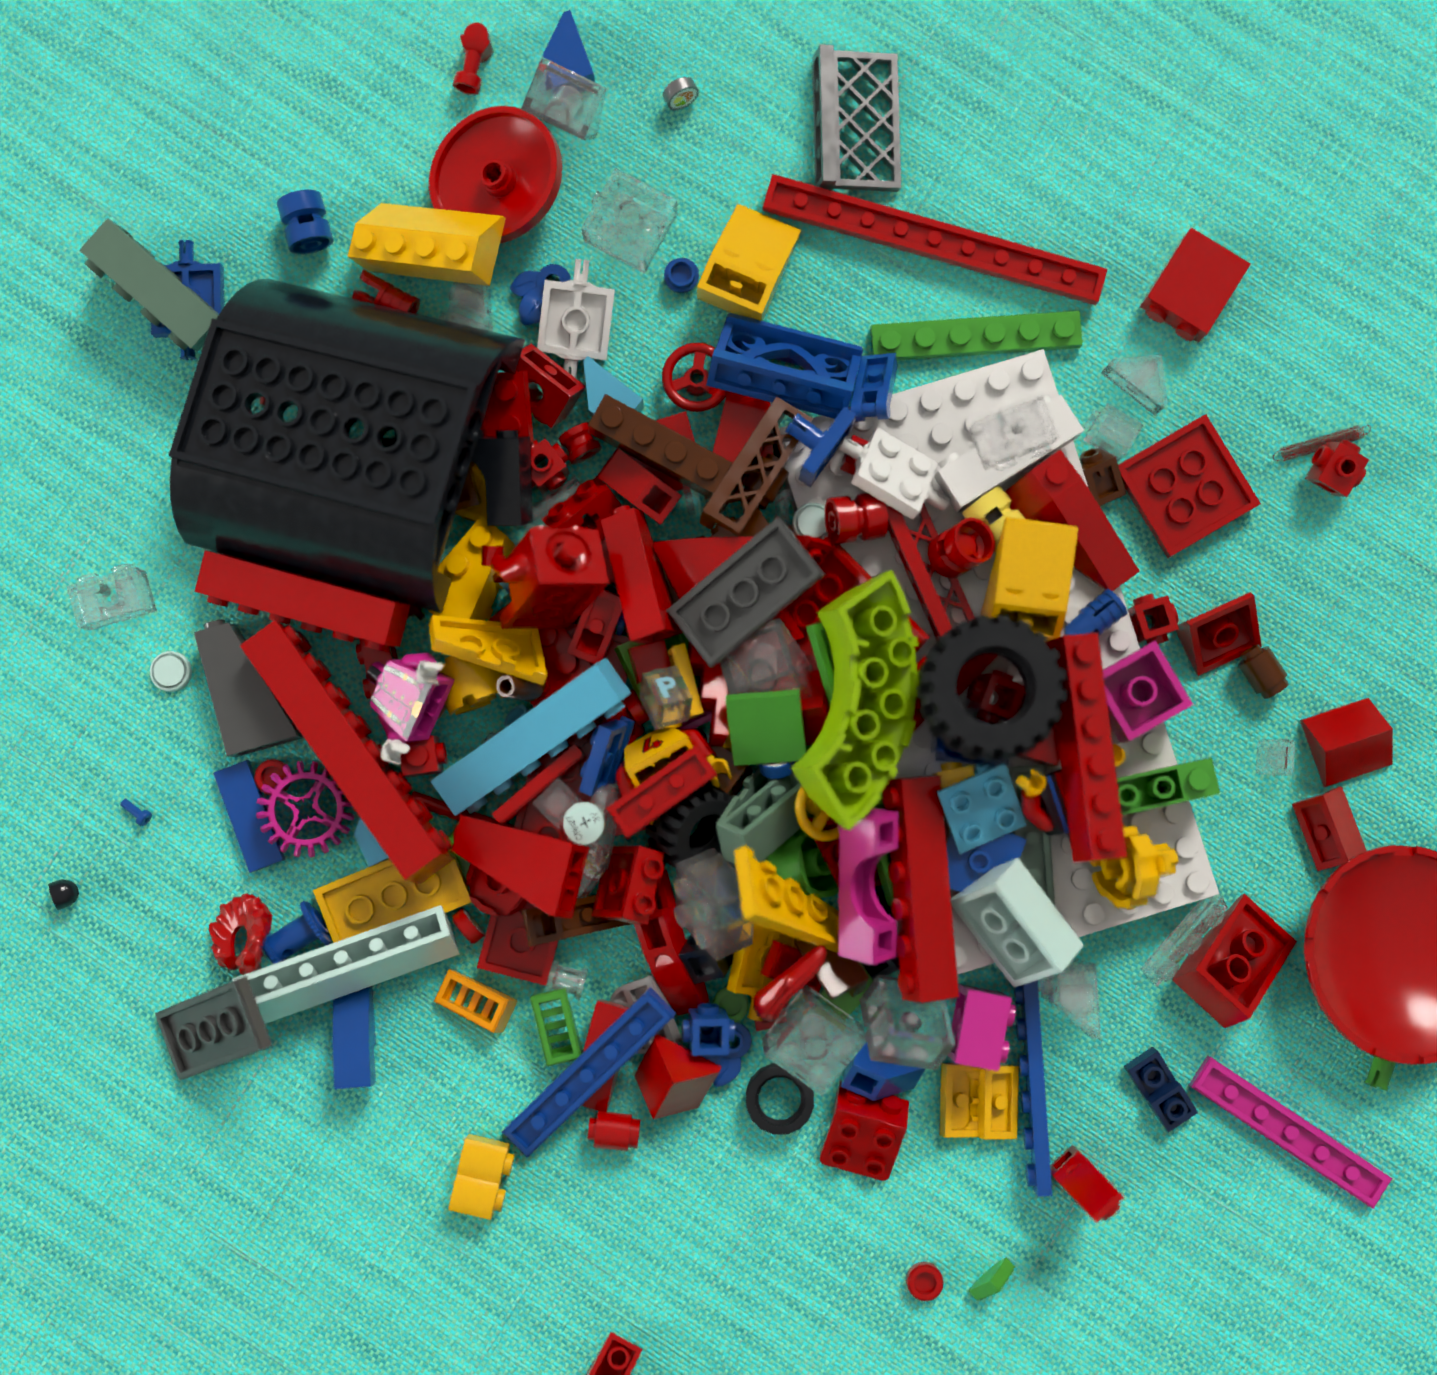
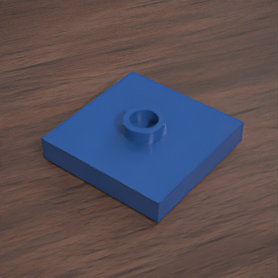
[946,830,1027,892]

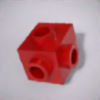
[530,438,570,495]
[1305,439,1369,497]
[1128,593,1179,644]
[967,669,1024,724]

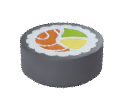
[663,77,699,110]

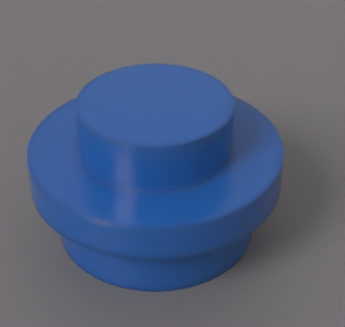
[664,258,699,293]

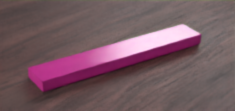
[1188,1055,1393,1209]

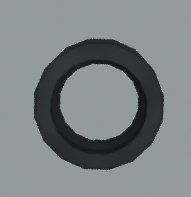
[746,1063,814,1135]

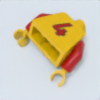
[615,727,732,825]

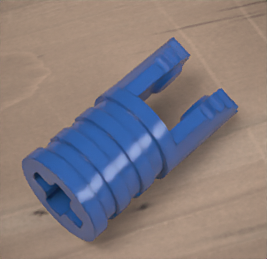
[1064,589,1128,636]

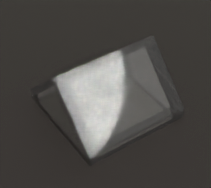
[521,57,606,140]

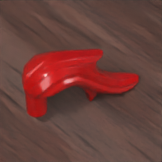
[753,945,827,1022]

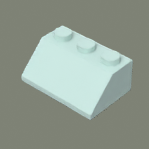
[951,858,1084,987]

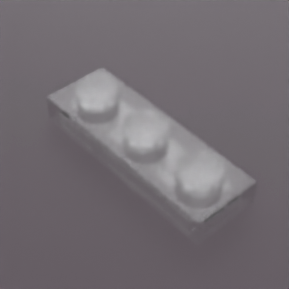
[1140,894,1228,987]

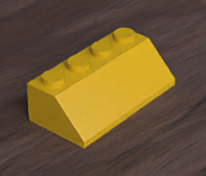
[347,203,506,286]

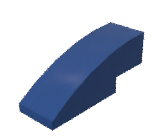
[333,986,376,1090]

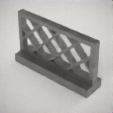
[812,44,901,192]

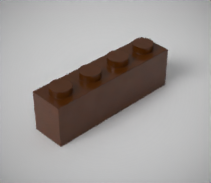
[588,394,732,499]

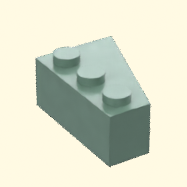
[716,764,814,864]

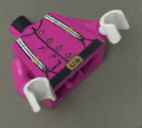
[366,653,455,765]

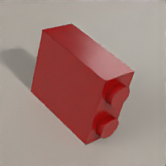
[1139,227,1251,343]

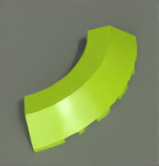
[791,569,920,831]

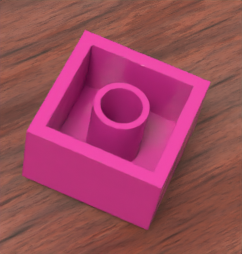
[1103,641,1193,744]
[946,984,1016,1071]

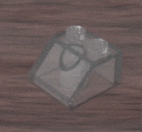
[720,618,812,700]
[1038,959,1101,1039]

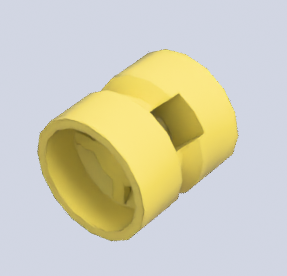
[962,485,1025,553]

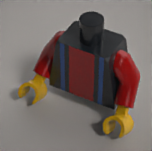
[1016,743,1126,846]

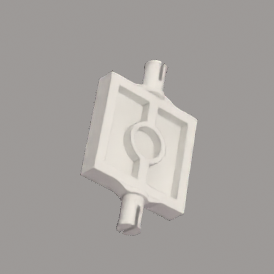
[537,259,615,378]
[838,427,951,520]

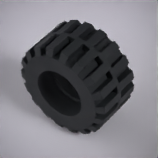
[646,783,733,878]

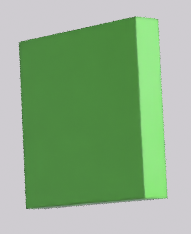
[725,689,807,766]

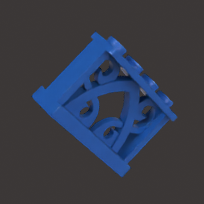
[706,313,863,419]

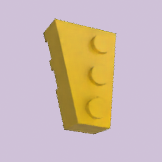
[428,515,516,620]

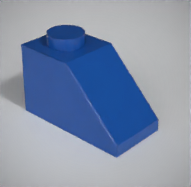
[540,10,596,101]

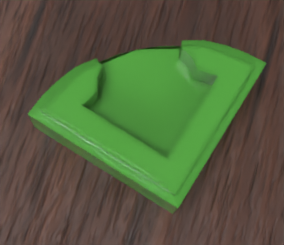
[969,1257,1015,1300]

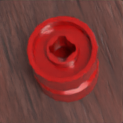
[824,493,888,545]
[928,518,995,578]

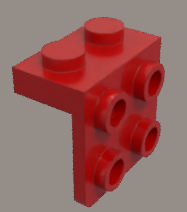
[820,1082,909,1181]

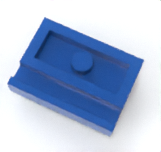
[579,716,635,796]

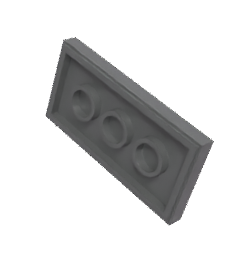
[666,517,826,668]
[155,975,272,1080]

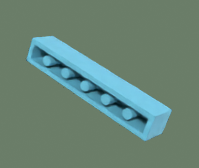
[430,658,631,816]

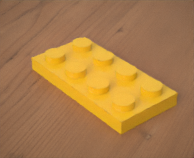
[313,835,472,943]

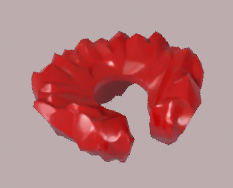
[209,893,272,975]

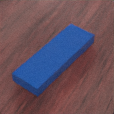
[213,760,286,873]

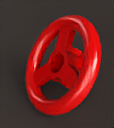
[662,343,727,412]

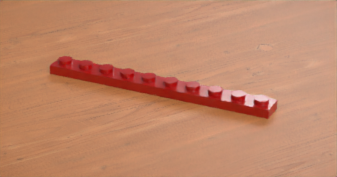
[762,174,1108,306]

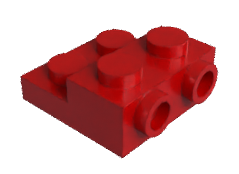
[591,845,665,925]

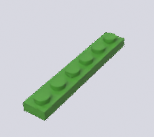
[870,311,1083,361]

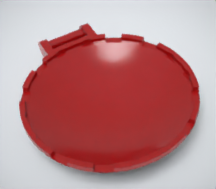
[1304,845,1437,1064]

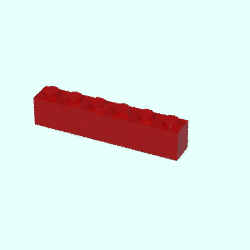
[195,550,411,651]
[1045,633,1127,862]
[882,775,959,1003]

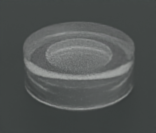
[682,485,702,517]

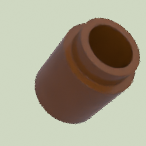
[742,453,789,510]
[1238,644,1289,699]

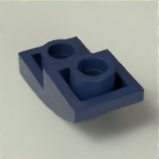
[1124,1047,1198,1132]

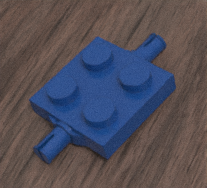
[151,240,224,360]

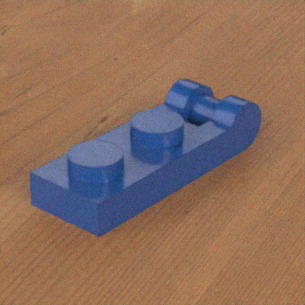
[851,353,898,422]

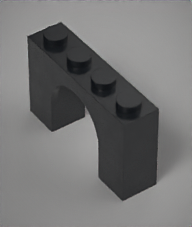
[382,429,533,526]

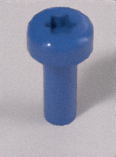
[120,799,152,826]

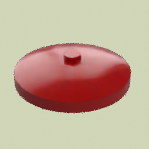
[429,106,562,244]

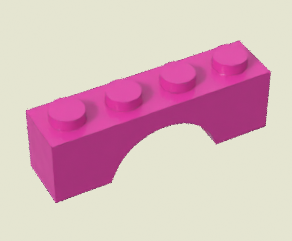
[838,808,898,965]

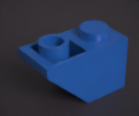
[841,1034,928,1101]

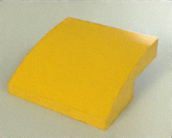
[939,1063,1019,1140]

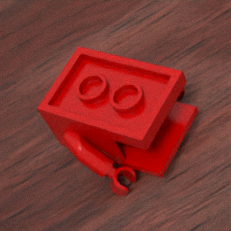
[481,525,609,629]

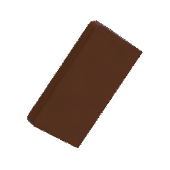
[794,938,869,999]

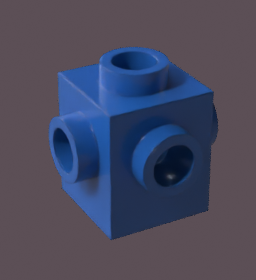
[682,1003,735,1059]

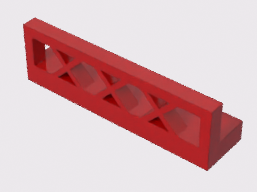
[887,503,975,641]

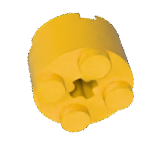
[438,656,506,715]

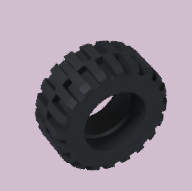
[917,615,1067,761]

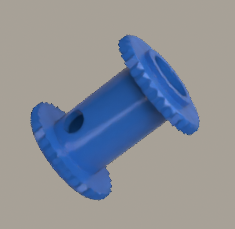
[263,901,332,964]

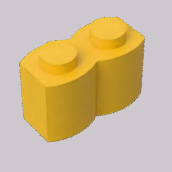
[448,1134,515,1220]

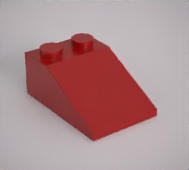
[1172,894,1297,1028]

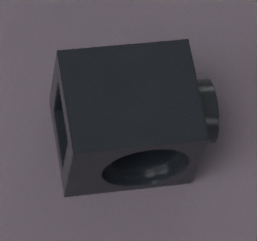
[678,923,735,984]

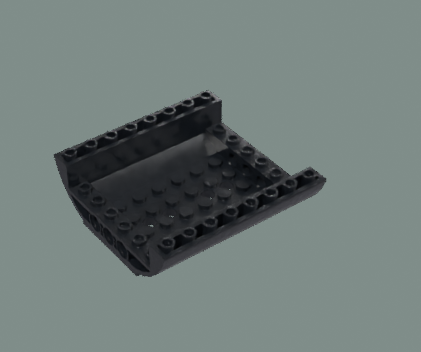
[168,279,525,613]

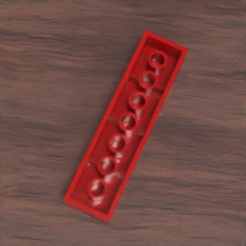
[239,620,455,884]

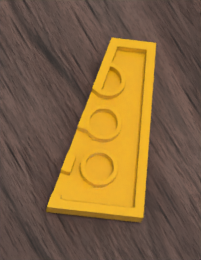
[734,845,839,952]

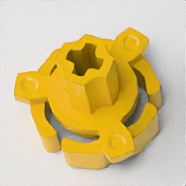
[1090,823,1179,910]

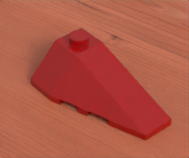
[1005,449,1140,591]

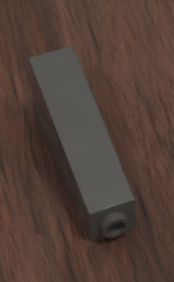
[194,619,304,757]

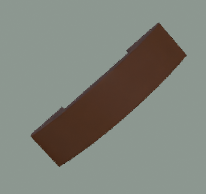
[522,895,632,946]

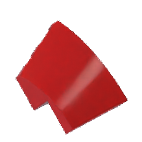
[653,536,753,599]

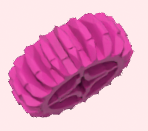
[256,761,355,857]

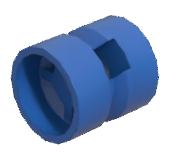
[277,189,334,254]

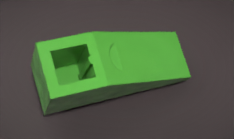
[1117,758,1220,815]

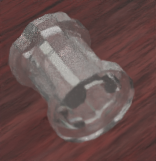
[545,960,588,1000]

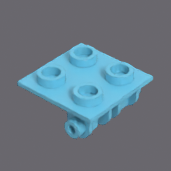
[937,760,1026,854]

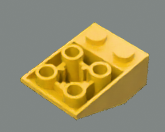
[697,204,802,321]
[981,517,1078,641]

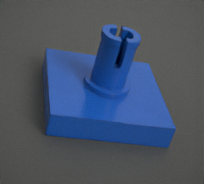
[785,407,857,487]

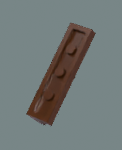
[699,396,813,537]

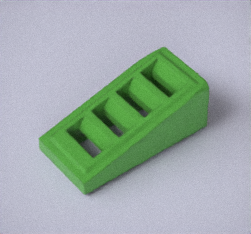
[530,987,583,1066]

